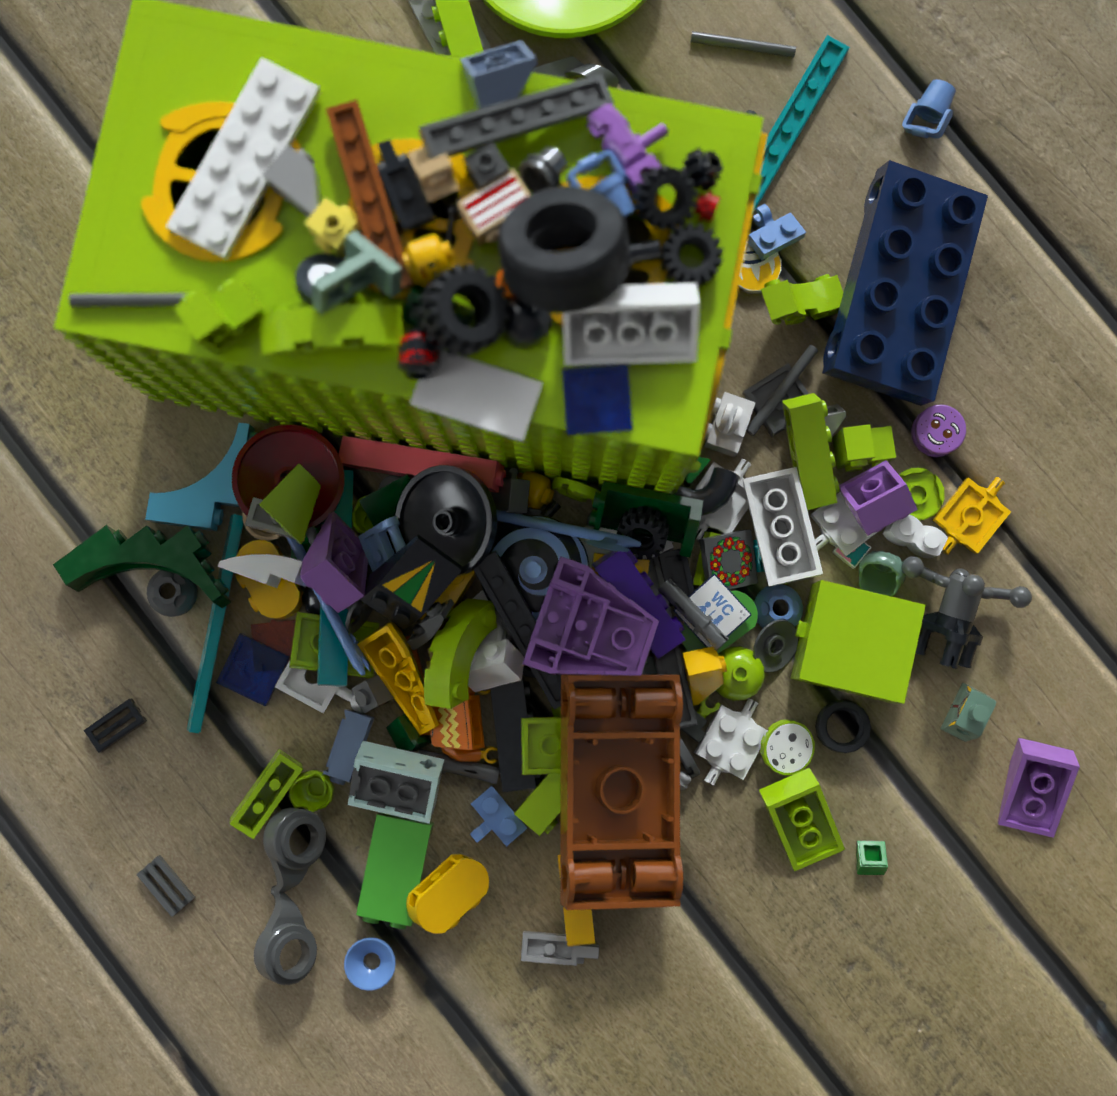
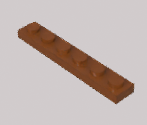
[325,99,413,297]

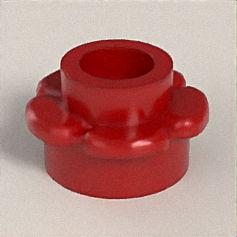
[694,190,720,222]

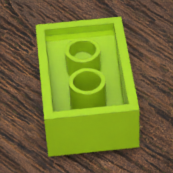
[759,768,845,872]

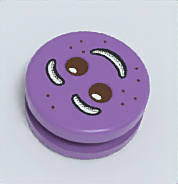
[911,405,966,457]

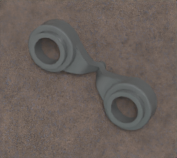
[254,807,326,985]

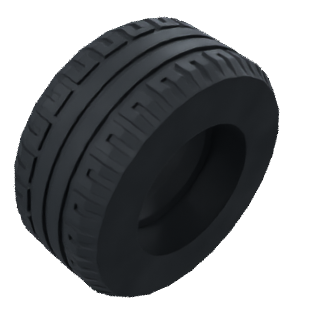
[497,187,630,313]

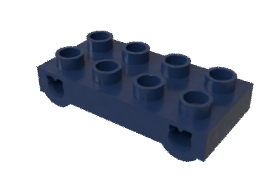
[822,160,988,406]

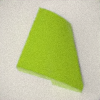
[259,464,321,545]

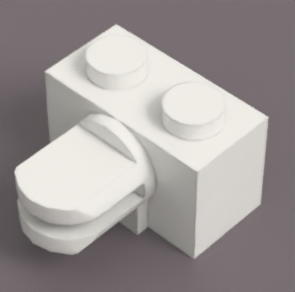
[704,392,755,457]
[468,623,524,692]

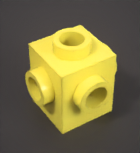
[305,197,362,257]

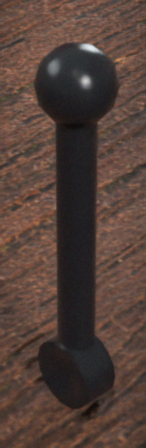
[445,204,459,268]

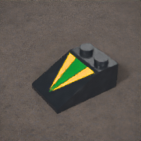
[360,535,463,630]

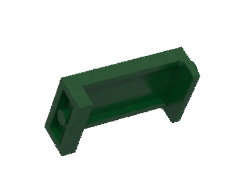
[589,481,703,557]

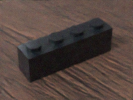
[490,677,541,792]

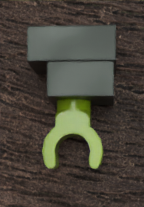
[681,696,720,742]

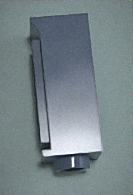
[323,709,374,785]

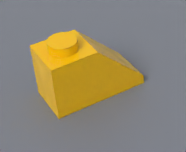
[683,646,727,706]

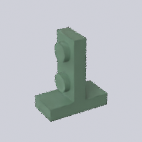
[312,231,402,315]

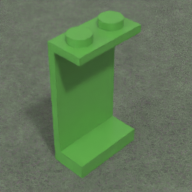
[356,812,434,929]

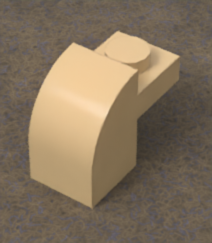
[408,147,459,203]

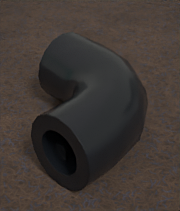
[674,468,740,516]

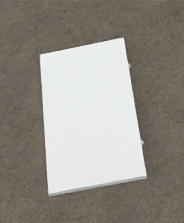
[410,350,543,441]

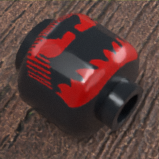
[398,328,441,380]

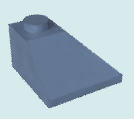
[460,41,537,109]

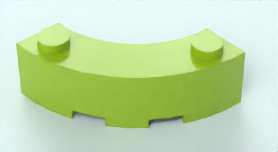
[761,274,844,325]
[259,298,403,356]
[424,598,497,709]

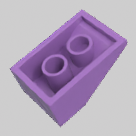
[300,511,368,613]
[998,738,1080,838]

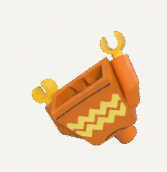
[421,686,498,764]

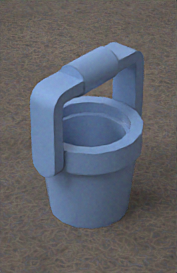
[902,79,956,138]
[566,150,635,218]

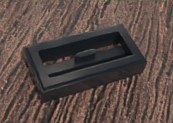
[84,698,147,753]

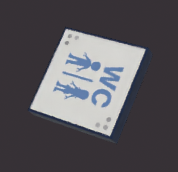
[673,573,752,648]

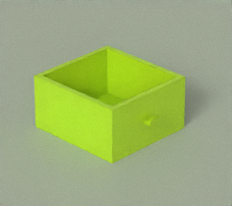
[790,580,926,704]

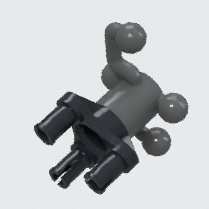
[902,556,1032,669]

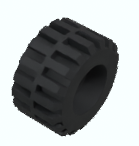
[417,264,510,357]

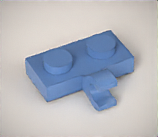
[747,204,806,260]
[470,785,527,847]

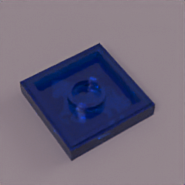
[562,364,633,436]
[216,633,291,706]

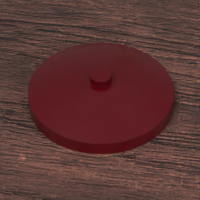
[232,425,345,528]

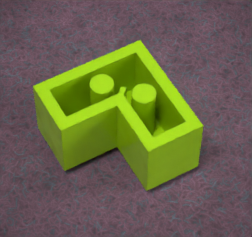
[174,277,267,355]
[832,424,896,472]

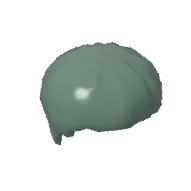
[858,551,906,597]

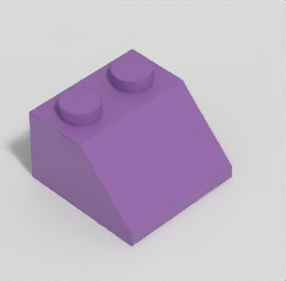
[839,460,918,536]

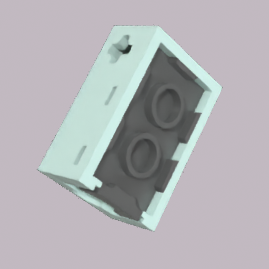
[348,741,444,824]

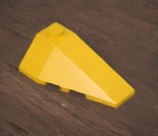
[357,621,439,735]

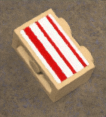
[457,168,530,246]

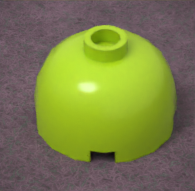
[715,646,765,701]

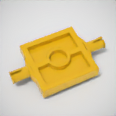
[932,477,1011,555]

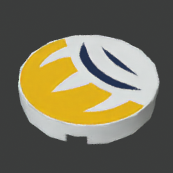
[738,242,781,293]

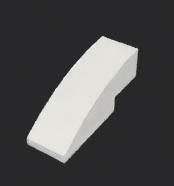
[218,554,306,588]

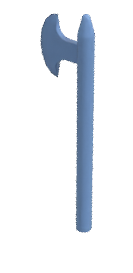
[496,509,641,552]
[286,537,371,676]

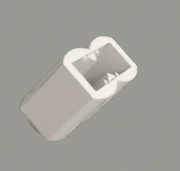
[882,515,948,558]

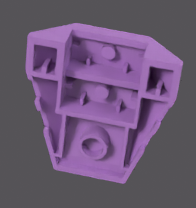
[522,556,659,676]

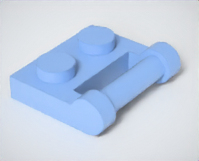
[358,516,406,572]

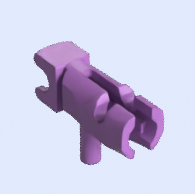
[587,104,668,195]

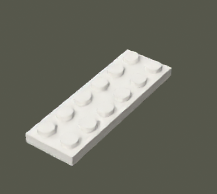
[166,58,321,260]

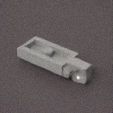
[521,931,600,966]

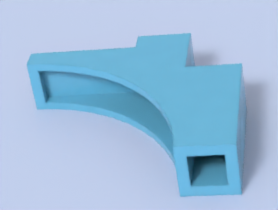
[145,423,257,531]

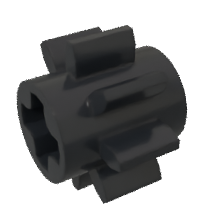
[681,147,723,192]

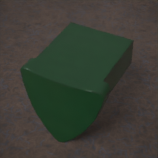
[386,714,432,752]

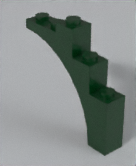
[53,525,231,609]

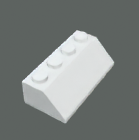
[563,283,700,366]
[742,467,823,587]

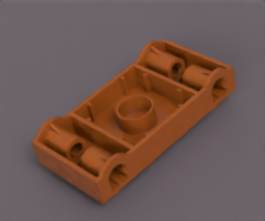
[560,674,683,910]

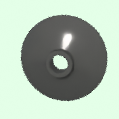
[753,620,798,672]

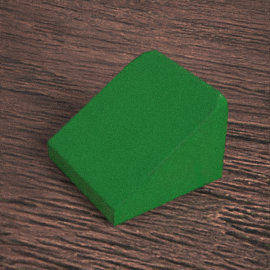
[684,457,711,487]
[857,841,888,875]

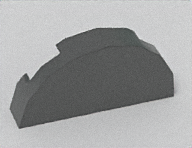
[680,738,701,779]

